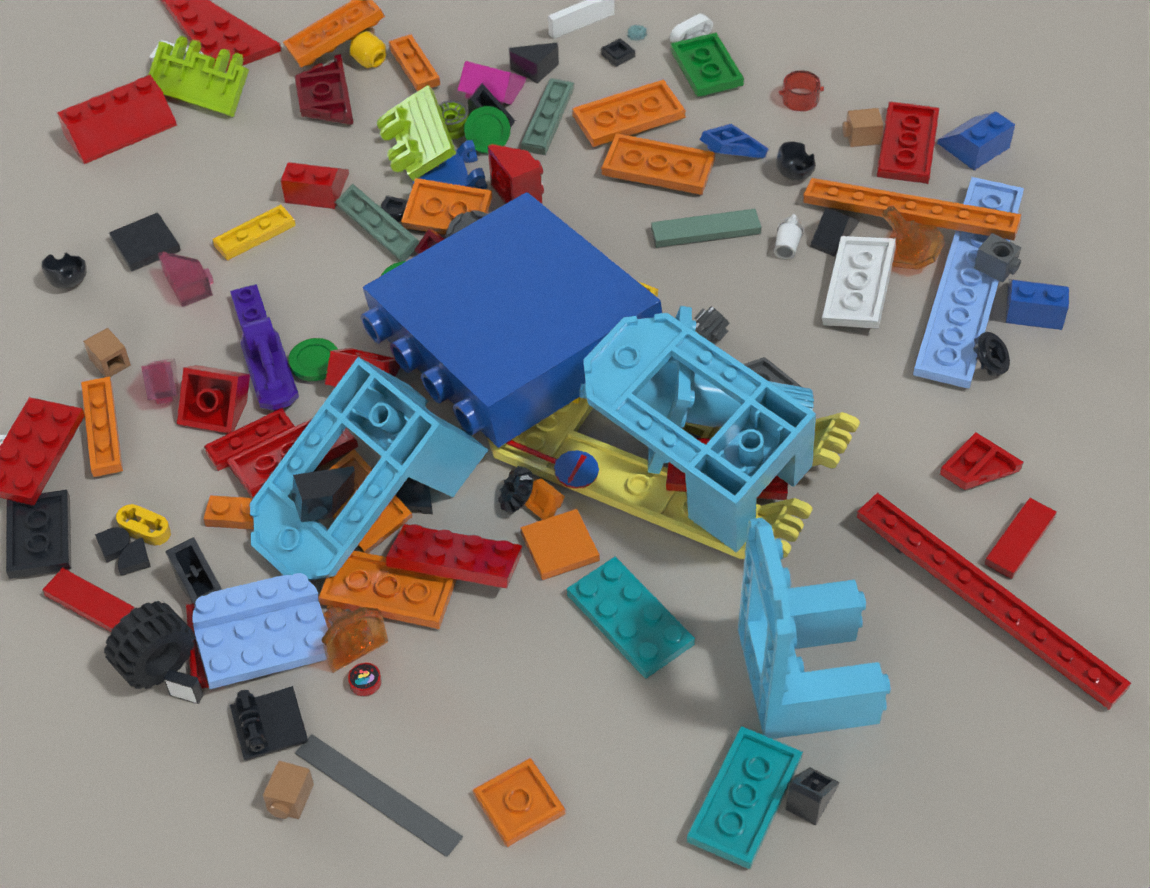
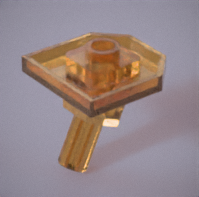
[882,205,945,270]
[321,605,388,673]

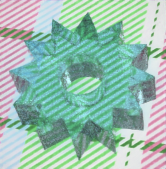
[628,24,647,41]

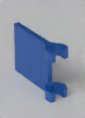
[412,140,488,189]

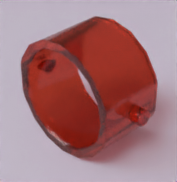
[778,70,824,112]

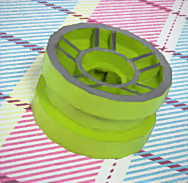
[438,101,469,140]

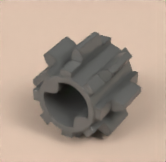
[694,306,730,343]

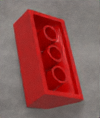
[57,75,177,164]

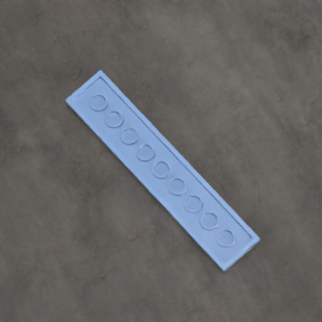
[913,177,1024,389]

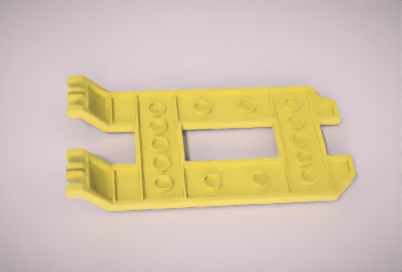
[487,398,860,559]

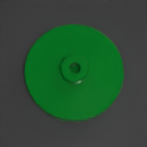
[464,106,510,153]
[289,338,338,381]

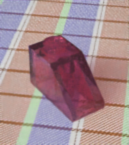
[158,252,214,307]
[141,358,179,404]

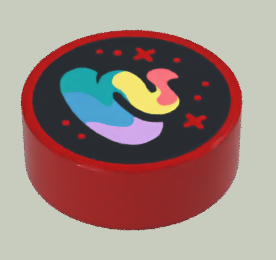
[348,663,381,696]

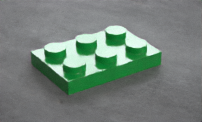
[670,32,744,97]

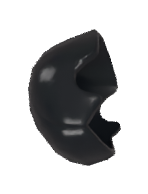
[776,141,816,180]
[41,252,87,288]

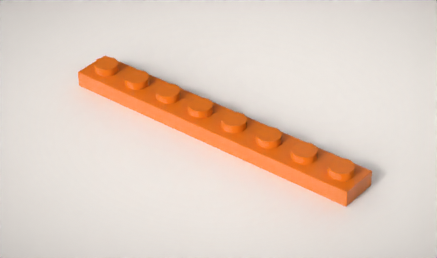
[803,178,1022,240]

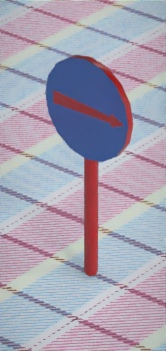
[506,440,599,489]

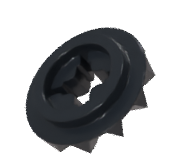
[973,332,1010,376]
[498,466,533,513]

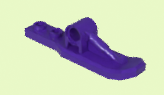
[230,284,299,410]

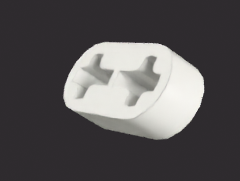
[670,14,713,43]

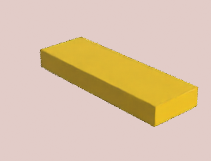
[212,205,296,261]

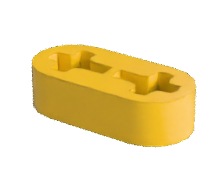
[116,504,171,546]

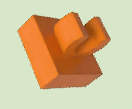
[524,478,565,520]

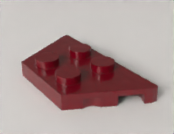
[295,54,354,125]

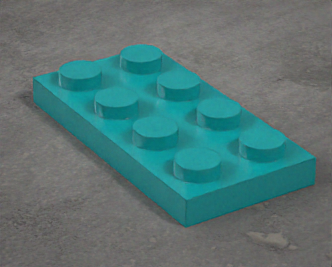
[567,556,695,679]
[687,726,803,870]

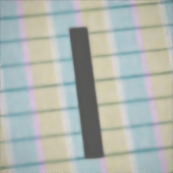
[295,734,463,857]

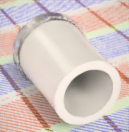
[774,214,804,260]

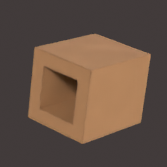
[842,108,884,147]
[83,328,131,377]
[263,760,314,820]

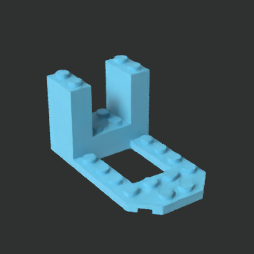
[583,313,816,553]
[250,357,488,581]
[738,518,891,739]

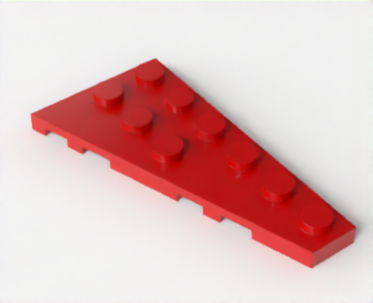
[161,0,282,73]

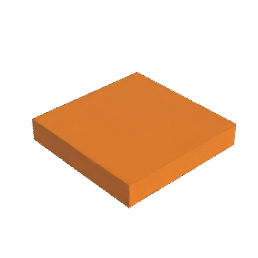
[520,509,600,580]
[473,758,566,847]

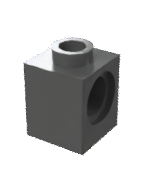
[974,233,1021,282]

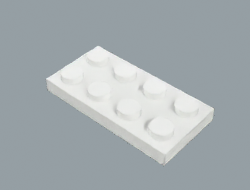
[822,236,896,328]

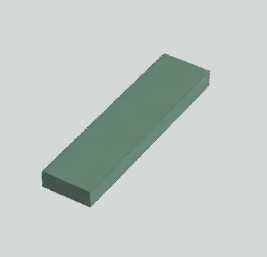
[521,78,574,155]
[335,184,420,262]
[651,208,761,248]

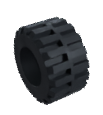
[104,601,195,689]

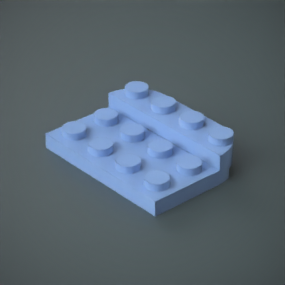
[193,573,336,689]

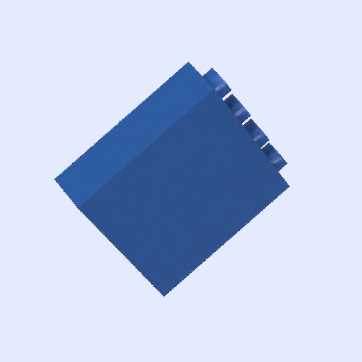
[361,192,663,448]

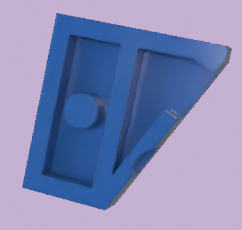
[700,124,769,158]

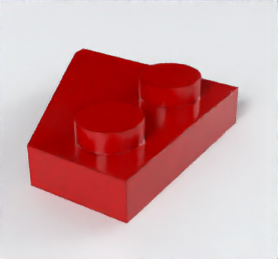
[940,432,1024,490]

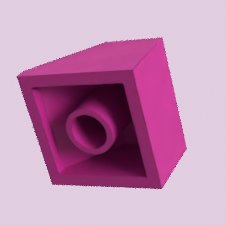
[458,61,526,106]

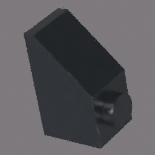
[292,466,355,522]

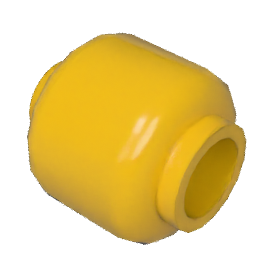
[350,31,386,68]

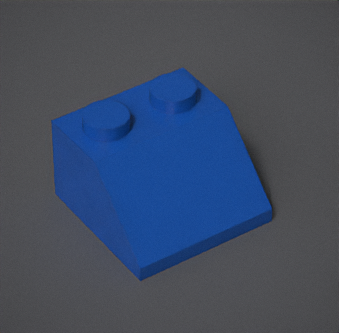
[937,111,1015,171]
[1006,279,1069,330]

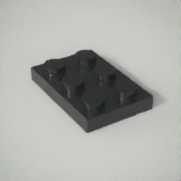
[6,489,71,579]

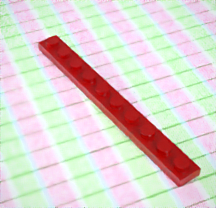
[857,492,1131,710]

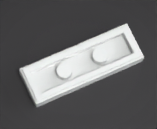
[548,0,614,39]

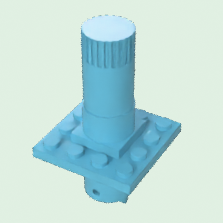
[579,306,814,474]

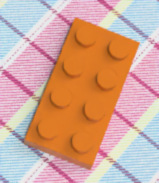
[283,0,385,68]
[572,79,685,147]
[602,133,716,195]
[318,551,457,629]

